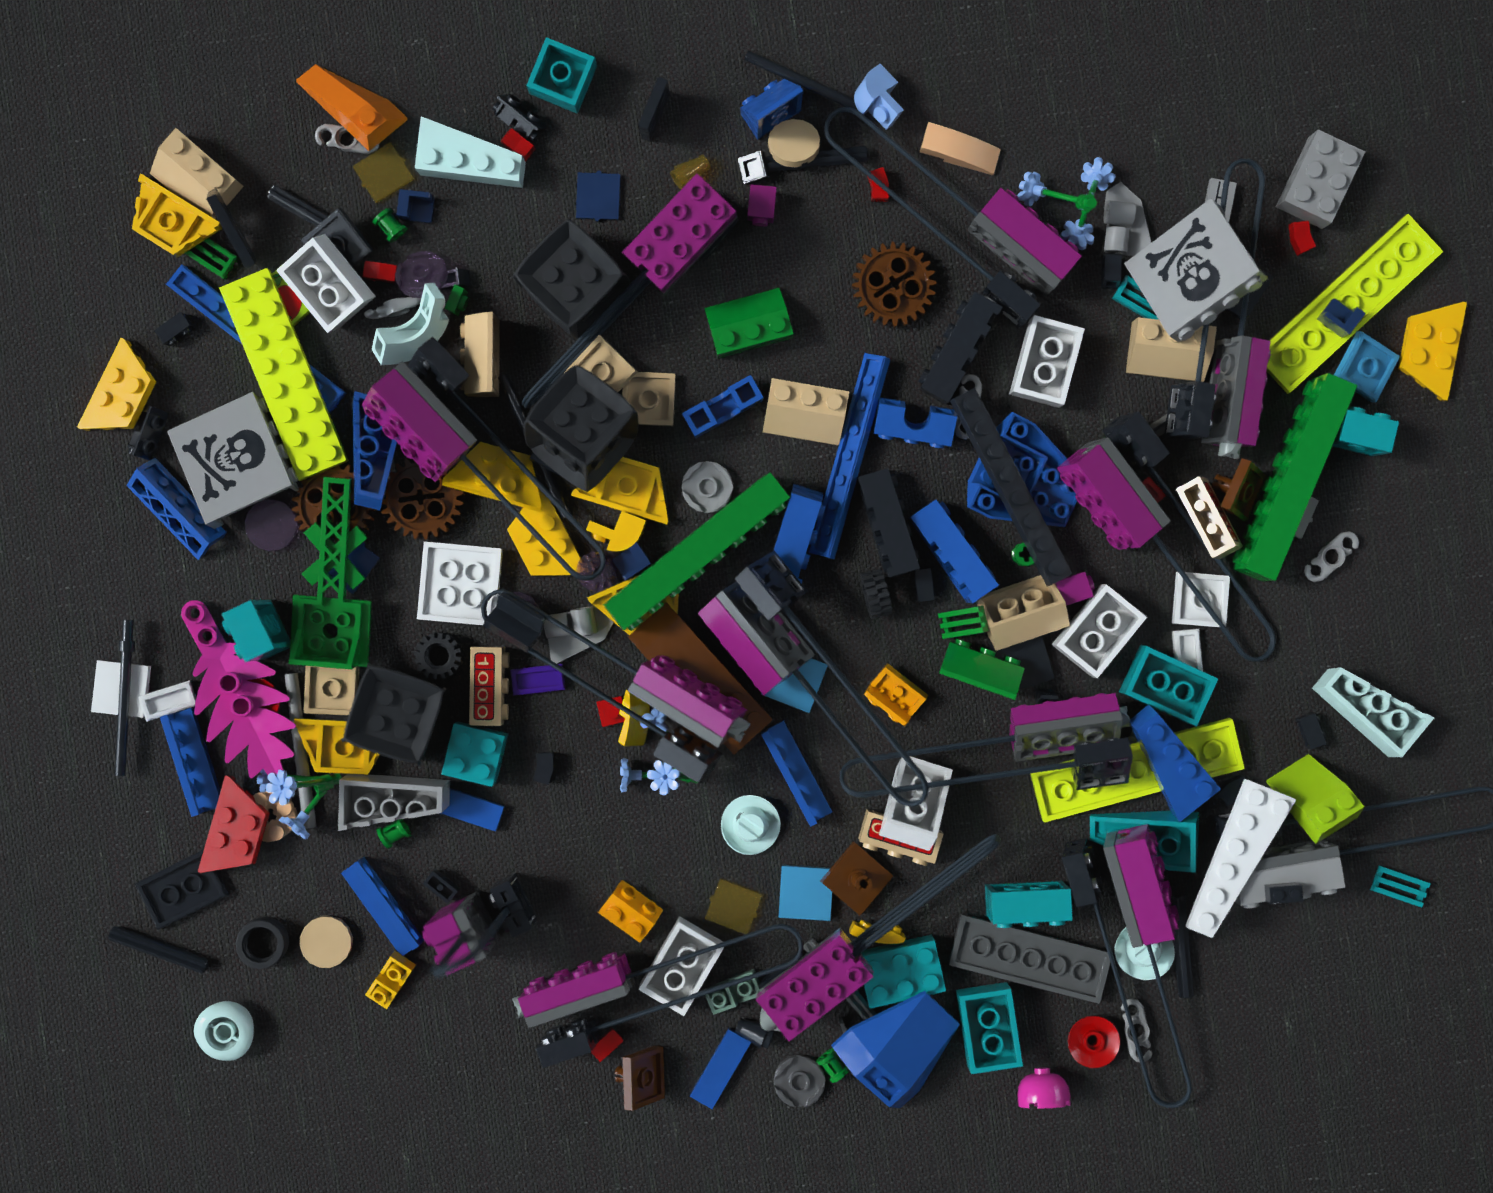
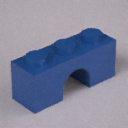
[682,375,764,439]
[874,397,957,448]

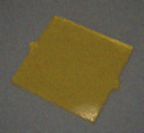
[352,142,414,203]
[705,878,762,934]

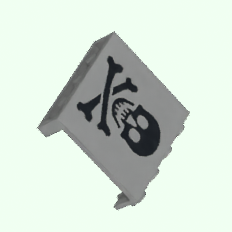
[1124,198,1268,343]
[167,392,299,529]

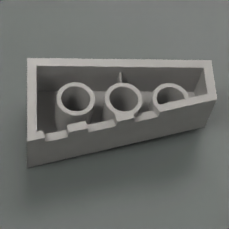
[338,774,450,831]

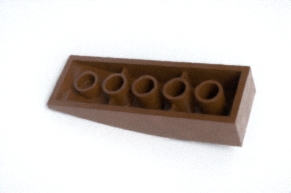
[628,602,773,755]

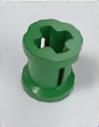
[373,207,407,243]
[1011,543,1034,566]
[376,819,411,849]
[816,1048,850,1083]

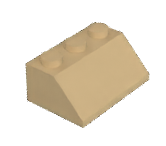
[150,128,244,219]
[460,312,500,397]
[1126,317,1216,382]
[763,378,849,446]
[976,575,1070,651]

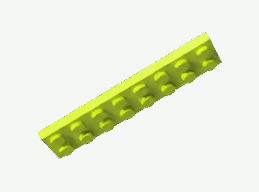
[1266,214,1443,394]
[219,268,349,481]
[1030,718,1245,822]

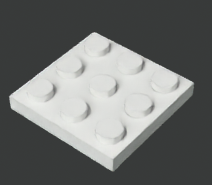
[417,542,503,625]

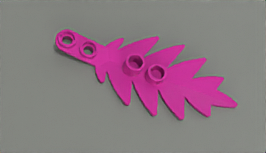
[181,600,296,778]

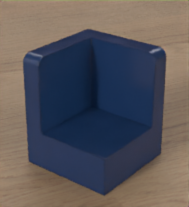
[397,189,435,223]
[1317,299,1366,338]
[613,542,652,581]

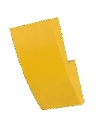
[618,690,650,746]
[849,920,906,944]
[366,951,416,1009]

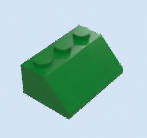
[704,288,793,359]
[939,638,1025,700]

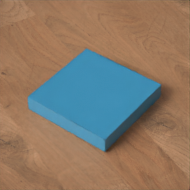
[1334,331,1400,402]
[761,658,828,713]
[779,865,832,921]

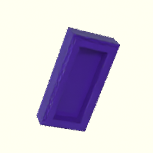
[510,663,566,696]

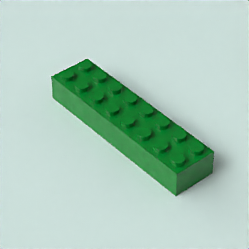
[1232,373,1358,581]
[602,473,790,631]

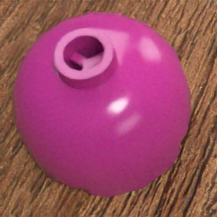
[1017,1068,1071,1108]

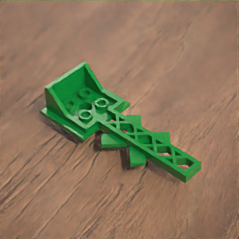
[289,476,372,670]

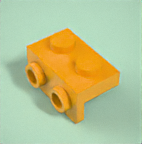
[864,663,928,726]
[598,880,663,943]

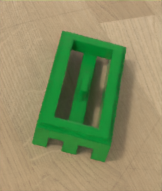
[185,238,239,280]
[938,605,989,639]

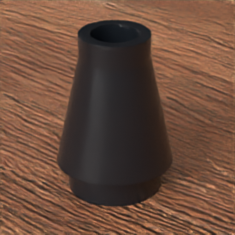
[735,1018,775,1049]

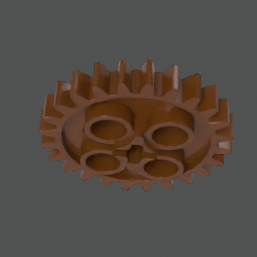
[851,242,936,328]
[382,458,465,540]
[292,464,377,543]

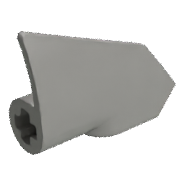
[1103,182,1151,256]
[544,606,614,664]

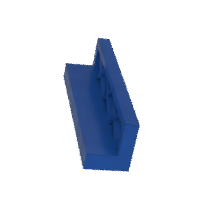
[126,458,227,560]
[160,707,221,817]
[761,720,832,827]
[341,857,424,956]

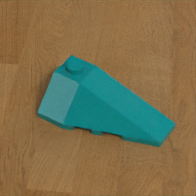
[1090,811,1199,872]

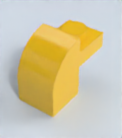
[586,511,647,552]

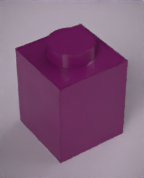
[748,184,777,226]
[1055,572,1095,606]

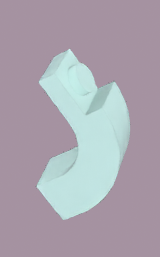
[372,283,449,365]

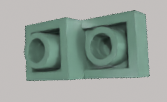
[704,969,761,1015]

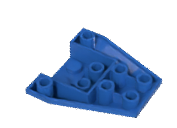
[967,412,1077,527]
[832,991,960,1108]

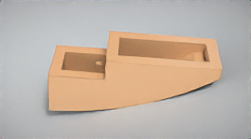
[920,122,1001,175]

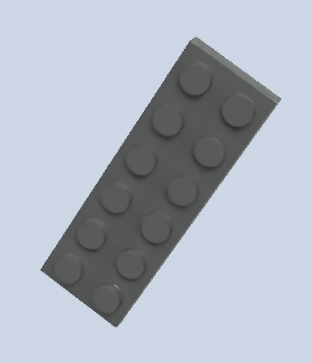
[948,913,1110,1004]

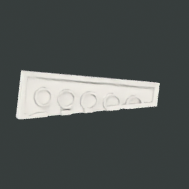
[1185,779,1296,938]

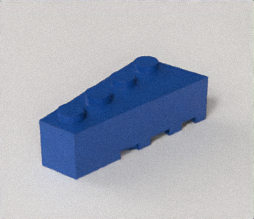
[353,391,397,510]
[774,484,826,584]
[908,500,999,603]
[1130,705,1221,822]

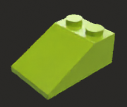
[1266,754,1365,844]

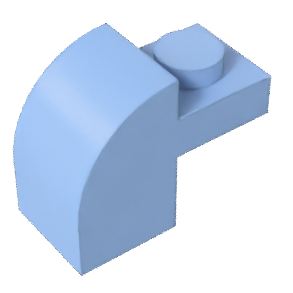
[854,64,904,130]

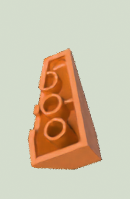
[296,64,407,151]

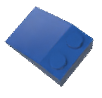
[740,79,803,140]

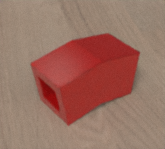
[500,128,535,162]
[867,167,889,202]
[1288,221,1316,256]
[363,261,397,284]
[591,1027,624,1062]

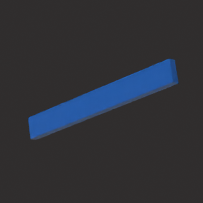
[166,264,347,413]
[809,353,890,559]

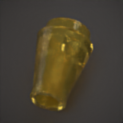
[670,155,710,189]

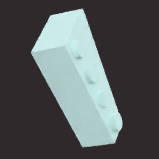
[415,116,526,188]
[1312,667,1434,757]

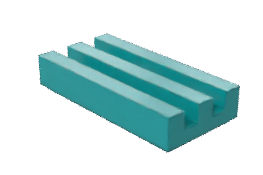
[1112,275,1159,320]
[1370,866,1431,908]

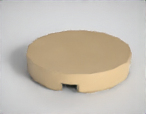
[768,119,820,167]
[300,915,353,968]

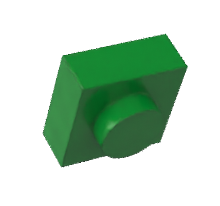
[444,284,469,316]

